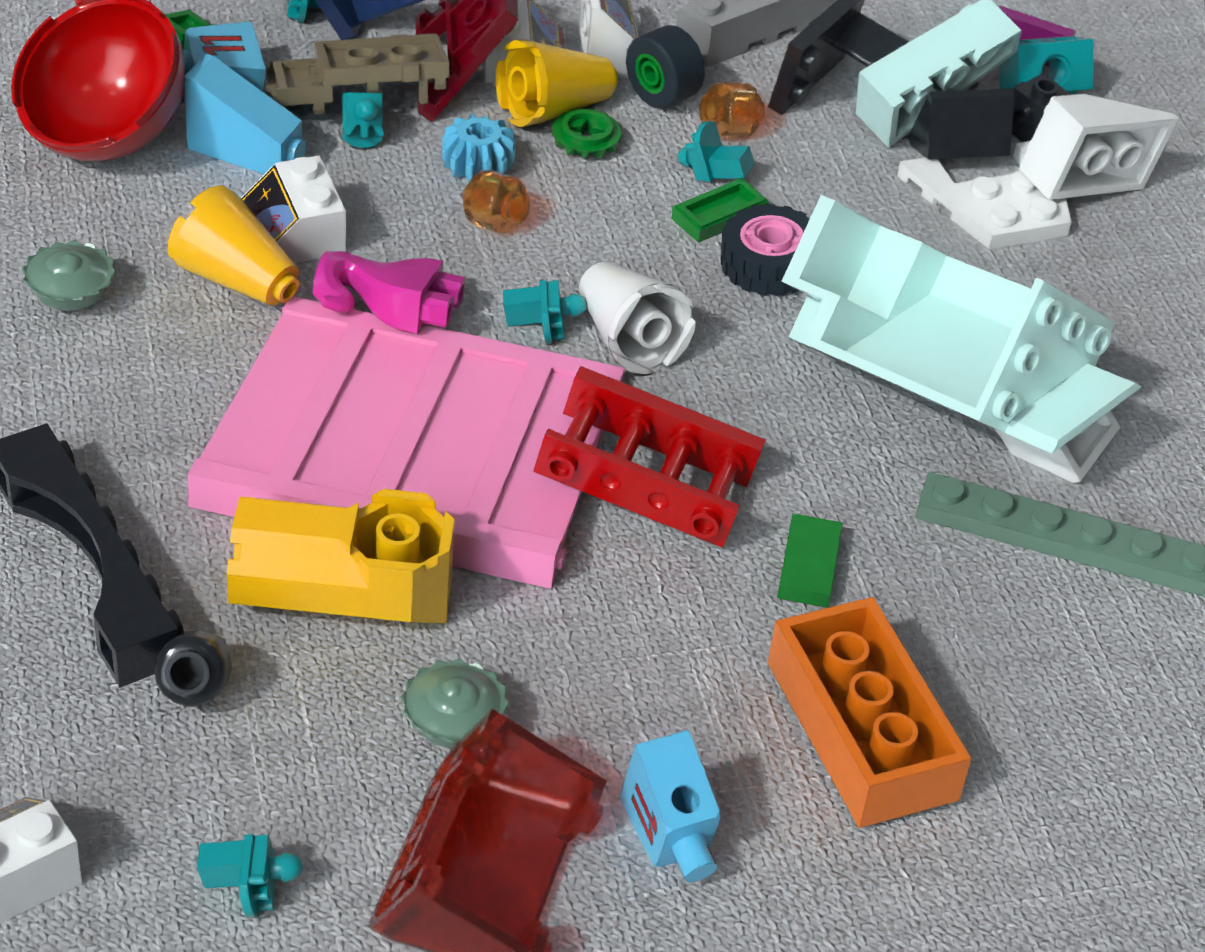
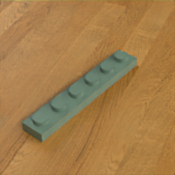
[915,471,1205,597]

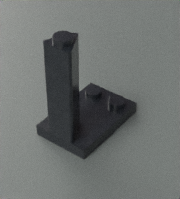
[768,0,979,115]

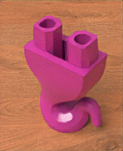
[313,251,466,334]

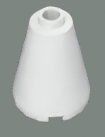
[579,262,696,374]

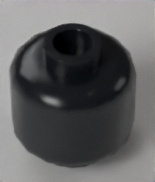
[154,630,232,707]

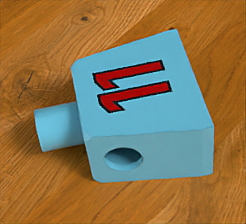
[184,22,266,92]
[619,730,721,882]

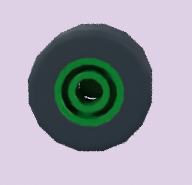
[626,25,705,109]

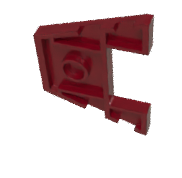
[415,0,519,122]

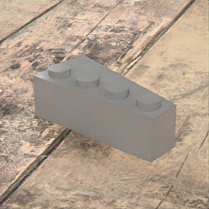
[677,0,837,67]

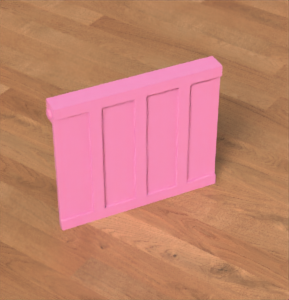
[187,296,625,589]

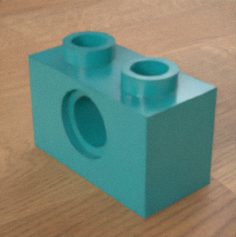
[999,36,1094,95]

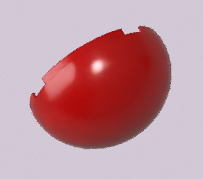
[11,0,186,162]

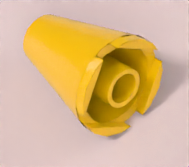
[495,39,618,127]
[167,185,299,306]

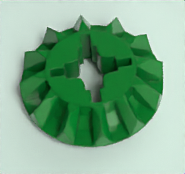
[552,109,621,160]

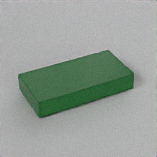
[671,178,769,243]
[777,513,842,608]

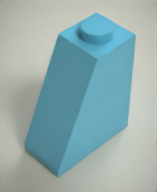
[184,54,306,174]

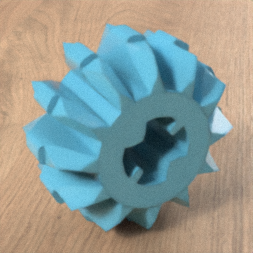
[442,113,516,184]

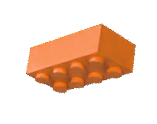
[768,597,972,828]

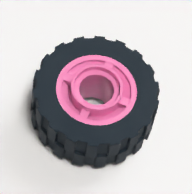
[721,204,810,296]

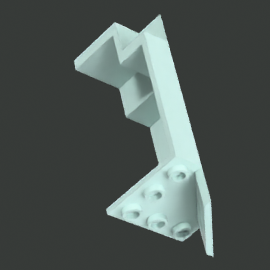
[781,195,1142,454]

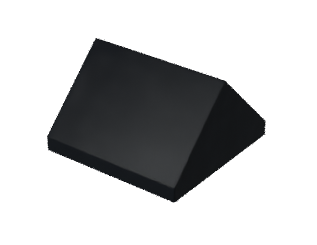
[908,88,1014,159]

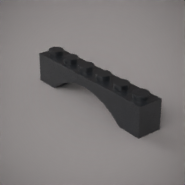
[0,423,184,688]

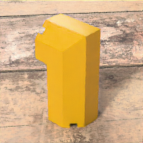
[227,489,455,623]

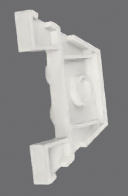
[897,141,1071,249]

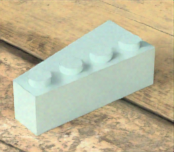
[856,0,1021,148]

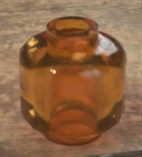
[699,82,765,138]
[462,170,530,233]

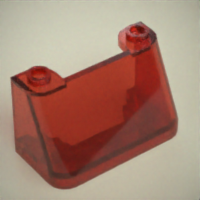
[369,708,607,952]

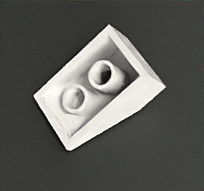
[1018,94,1179,200]

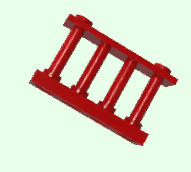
[533,366,766,548]

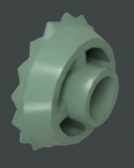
[21,240,117,310]
[400,658,510,749]

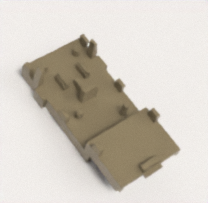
[265,34,449,115]

